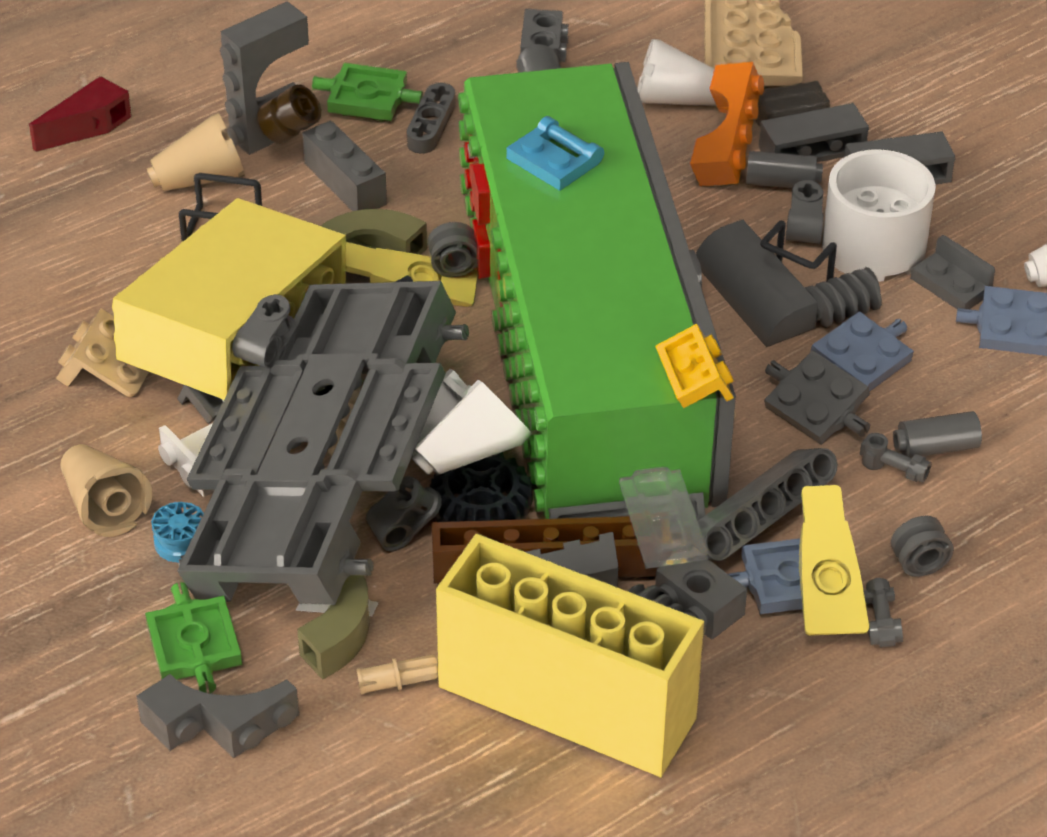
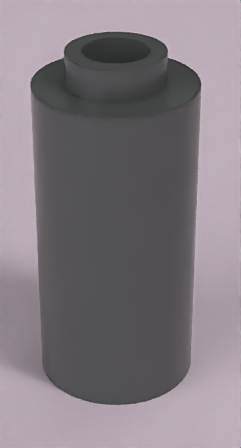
[746,151,823,188]
[893,411,982,458]

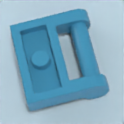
[507,116,604,191]

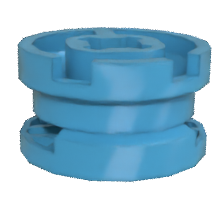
[151,502,204,563]

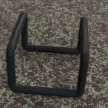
[178,173,262,242]
[760,220,837,282]

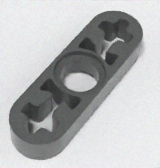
[407,83,455,154]

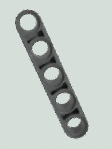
[681,448,838,560]

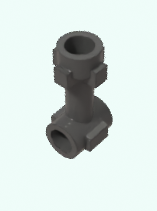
[859,433,932,483]
[864,578,903,647]

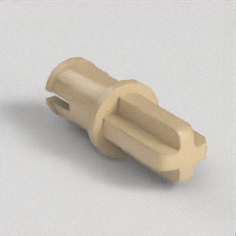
[356,655,439,695]

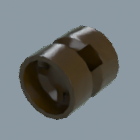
[257,84,321,144]

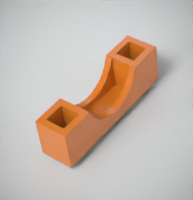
[690,62,764,186]

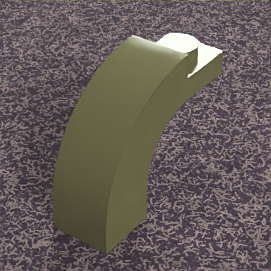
[321,209,427,255]
[297,575,370,680]

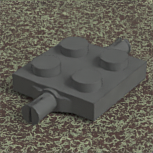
[764,350,870,445]

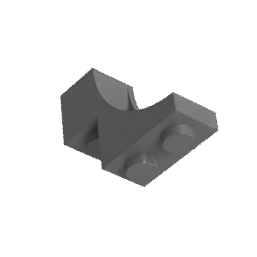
[136,674,299,758]

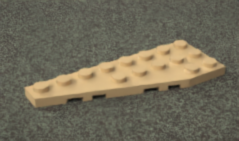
[704,0,803,87]

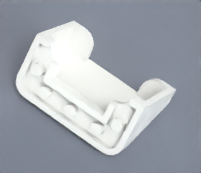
[412,369,532,475]

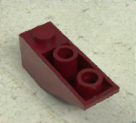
[29,76,132,152]

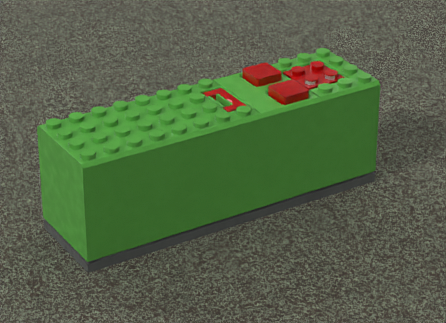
[458,62,736,519]

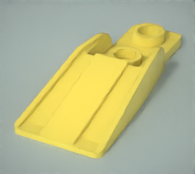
[346,242,478,307]
[799,485,869,635]

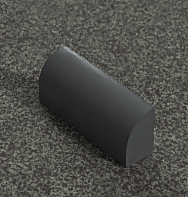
[696,219,818,347]

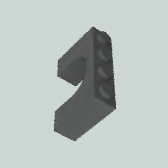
[220,1,309,155]

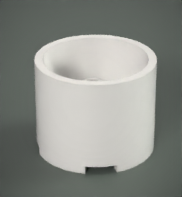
[822,150,935,282]

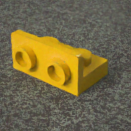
[655,324,734,408]

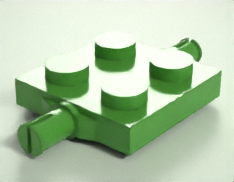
[312,63,423,121]
[145,582,242,693]

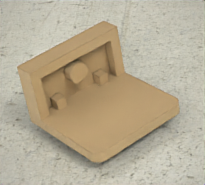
[56,308,149,397]

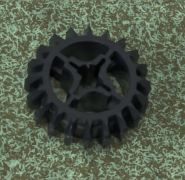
[429,452,533,522]

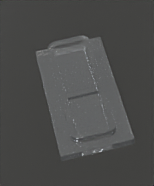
[619,467,709,569]

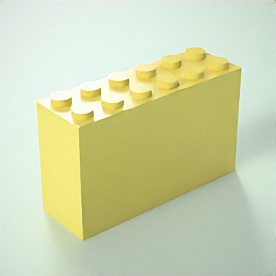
[112,198,346,400]
[436,534,704,777]

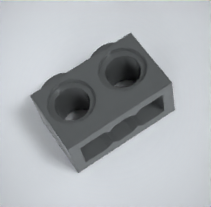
[520,9,569,63]

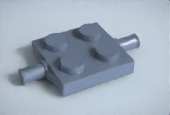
[956,286,1047,356]
[810,311,914,391]
[727,538,803,614]

